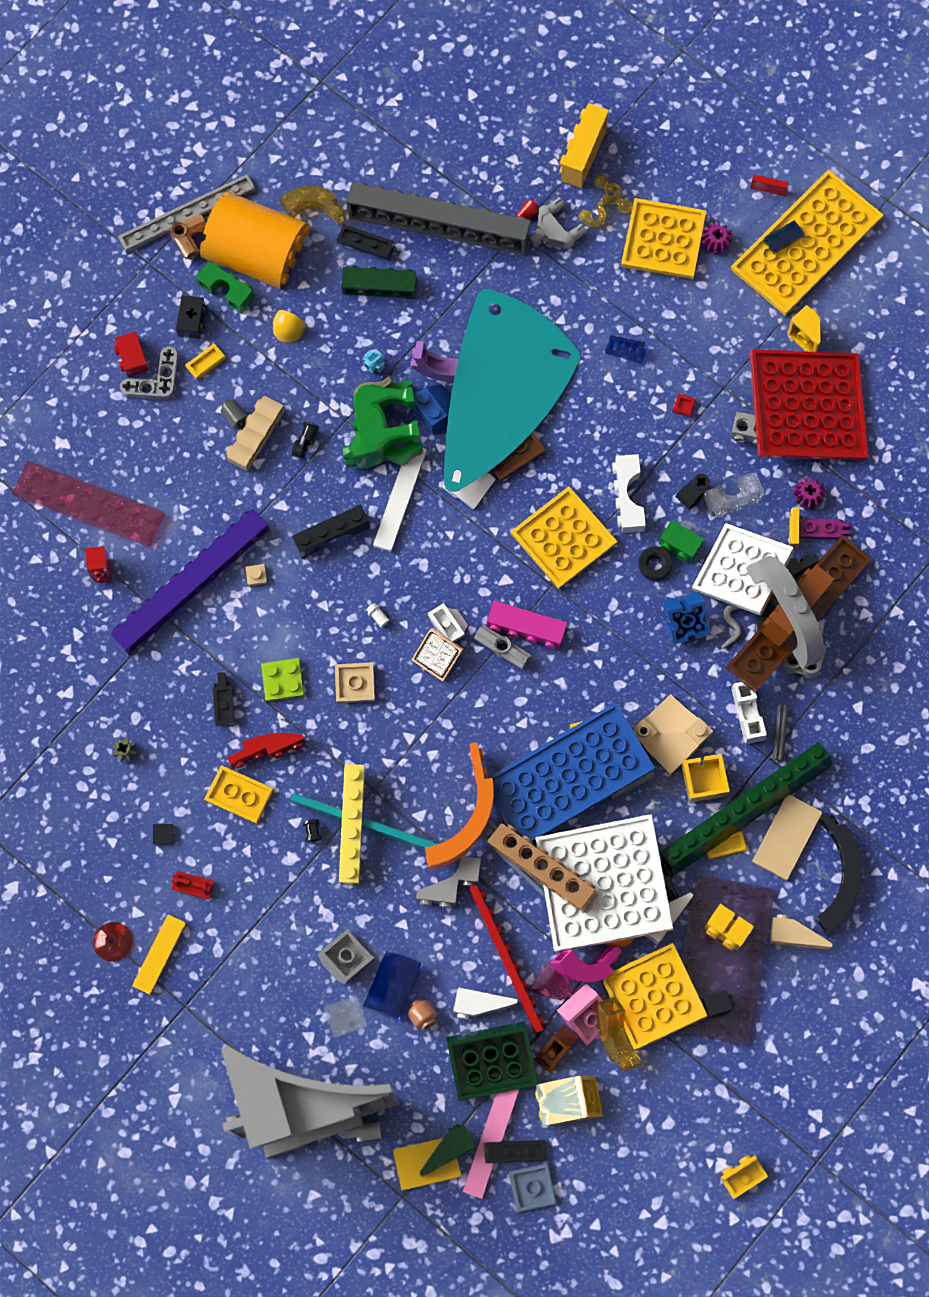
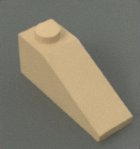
[770,915,832,950]

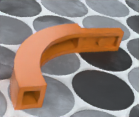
[425,742,494,871]

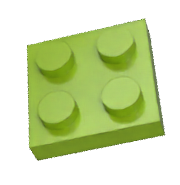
[261,658,304,702]

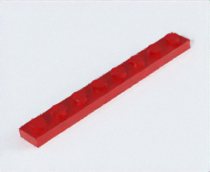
[469,885,545,1035]

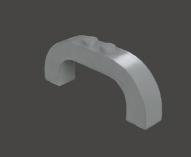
[746,556,824,669]

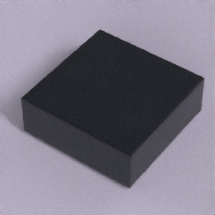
[153,824,173,845]

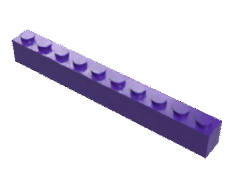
[111,509,270,655]

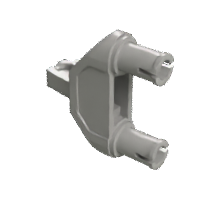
[530,197,587,249]

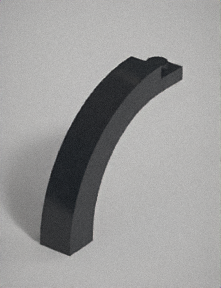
[755,554,819,633]
[815,812,861,935]

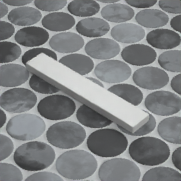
[373,448,427,552]

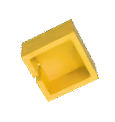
[682,754,730,803]
[704,904,754,951]

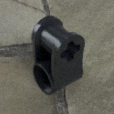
[675,474,710,510]

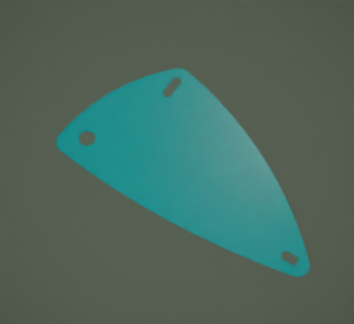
[444,289,580,492]

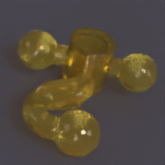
[578,174,632,228]

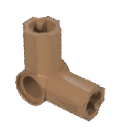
[171,214,206,260]

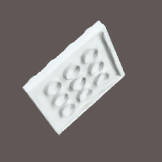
[692,523,795,616]

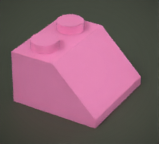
[557,984,616,1045]

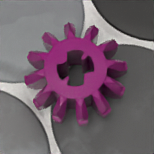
[701,222,733,254]
[793,477,826,510]

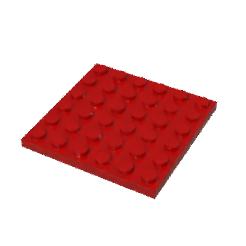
[750,349,868,460]

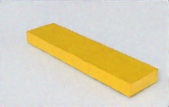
[132,915,186,995]

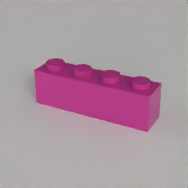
[487,601,567,649]

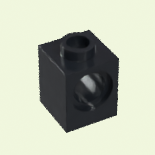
[702,990,734,1018]

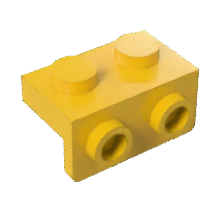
[720,1154,768,1199]

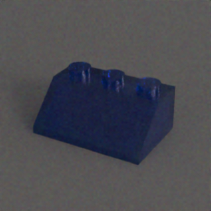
[363,951,422,1022]

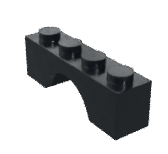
[292,504,370,559]

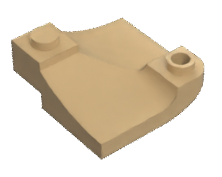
[634,694,713,775]

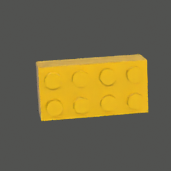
[559,103,609,188]

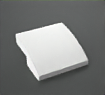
[441,470,496,509]

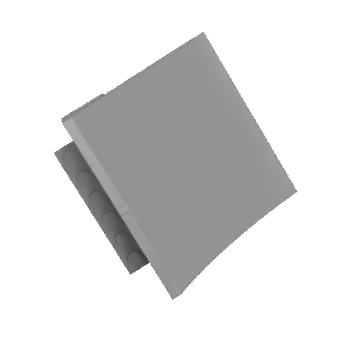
[221,1046,400,1158]

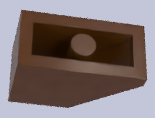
[534,1024,579,1073]

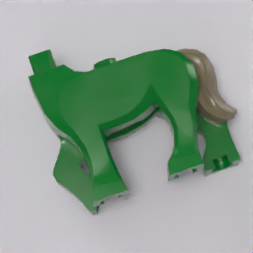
[342,376,423,470]

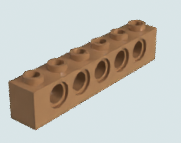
[487,823,598,914]

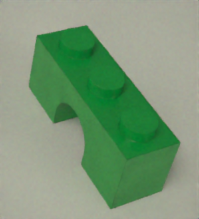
[195,261,255,314]

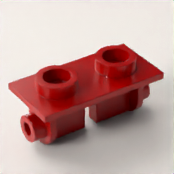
[171,871,214,900]

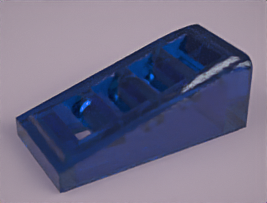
[605,335,647,364]

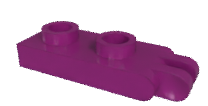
[799,518,851,540]

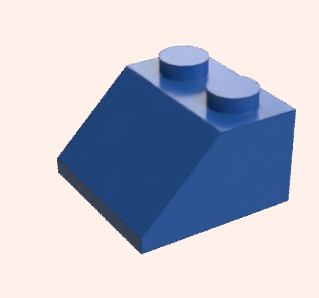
[414,384,451,434]

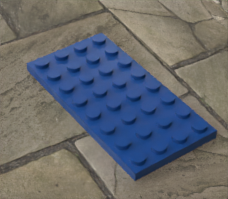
[486,702,656,843]

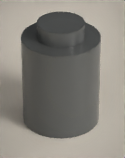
[221,400,248,429]

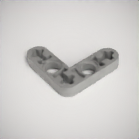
[120,347,178,400]

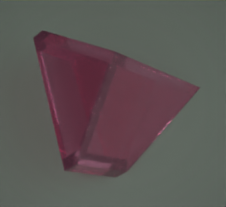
[527,960,575,1000]

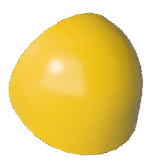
[273,310,306,343]

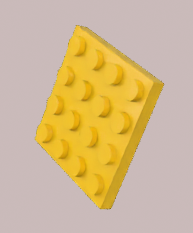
[621,198,706,279]
[511,486,617,590]
[602,943,708,1051]

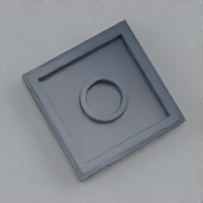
[508,1163,557,1213]

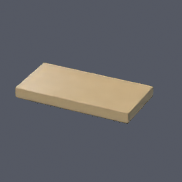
[751,795,822,881]

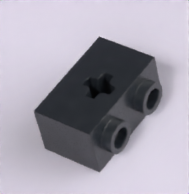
[176,295,208,339]

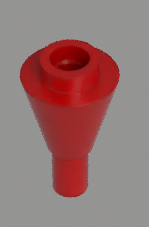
[515,199,539,219]

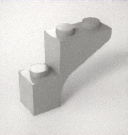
[416,856,481,908]

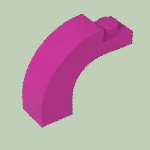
[550,945,622,982]

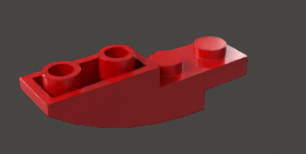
[227,733,306,768]

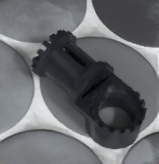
[292,421,319,459]

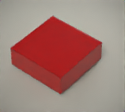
[672,393,696,418]

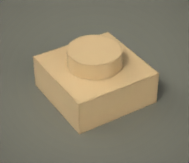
[246,564,267,587]

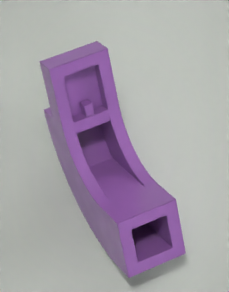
[411,341,458,383]

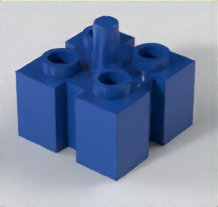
[662,592,711,644]

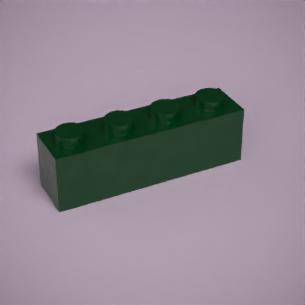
[341,265,417,299]

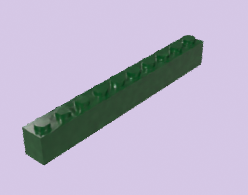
[660,742,832,876]

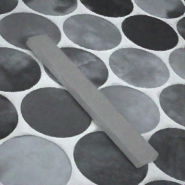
[118,174,256,254]

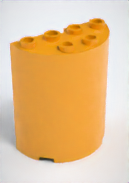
[200,191,311,289]

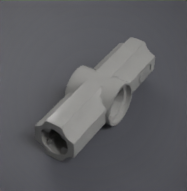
[474,625,531,670]

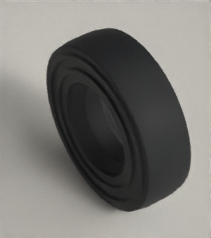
[638,546,673,581]

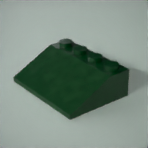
[446,1021,538,1101]

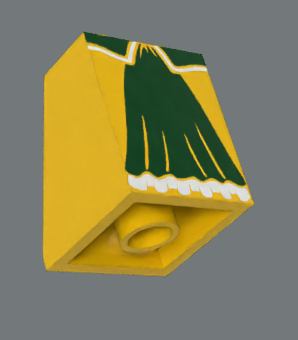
[536,1076,603,1126]

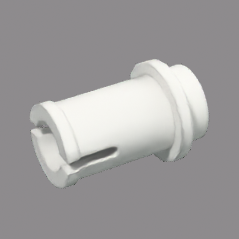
[367,603,390,628]

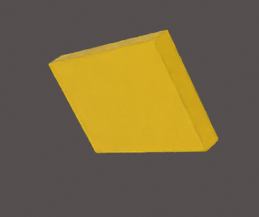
[204,765,274,824]
[393,1138,461,1191]

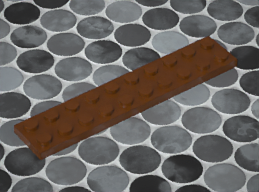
[725,535,872,693]

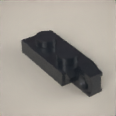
[213,672,235,726]

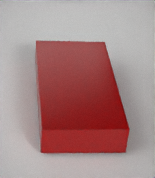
[750,174,789,196]

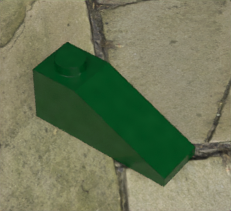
[419,1124,476,1177]

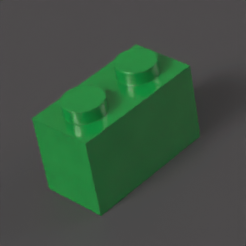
[659,520,704,563]

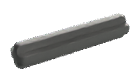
[773,704,789,761]

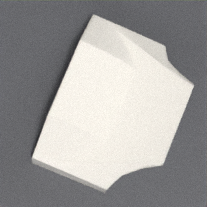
[428,603,468,642]

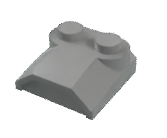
[318,929,375,985]

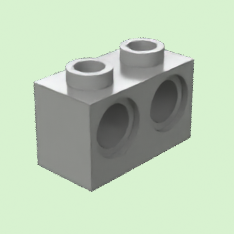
[730,411,757,446]

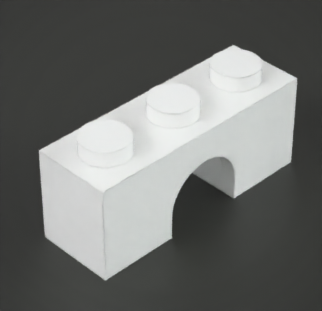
[731,682,766,744]

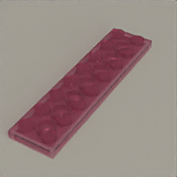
[12,460,165,547]

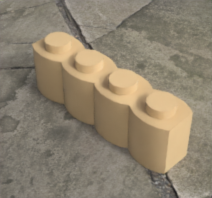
[226,395,285,472]

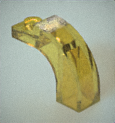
[280,186,344,226]
[597,997,642,1072]

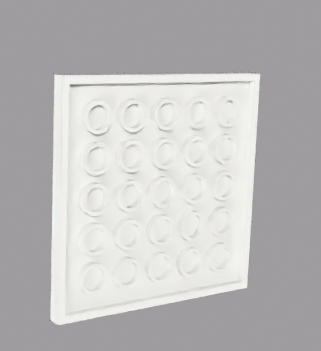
[535,814,674,953]

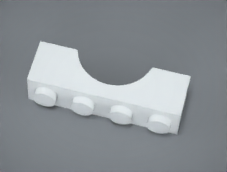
[612,454,646,533]

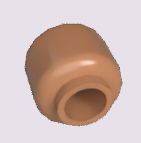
[408,999,437,1031]

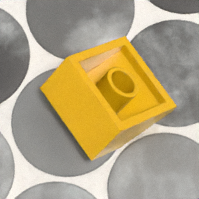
[787,305,820,352]

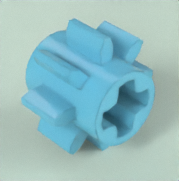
[363,350,386,373]

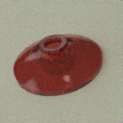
[93,922,133,962]

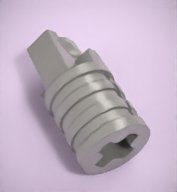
[345,1121,383,1142]

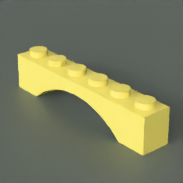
[339,764,366,885]

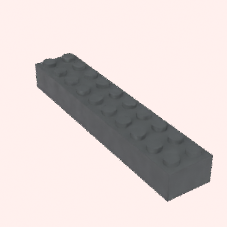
[346,182,530,256]

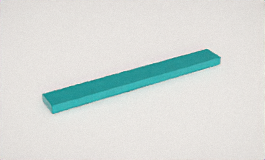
[291,793,438,851]

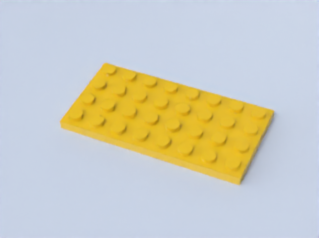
[730,169,883,316]

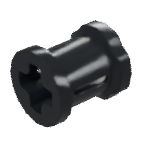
[302,819,322,843]

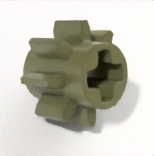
[112,738,136,762]

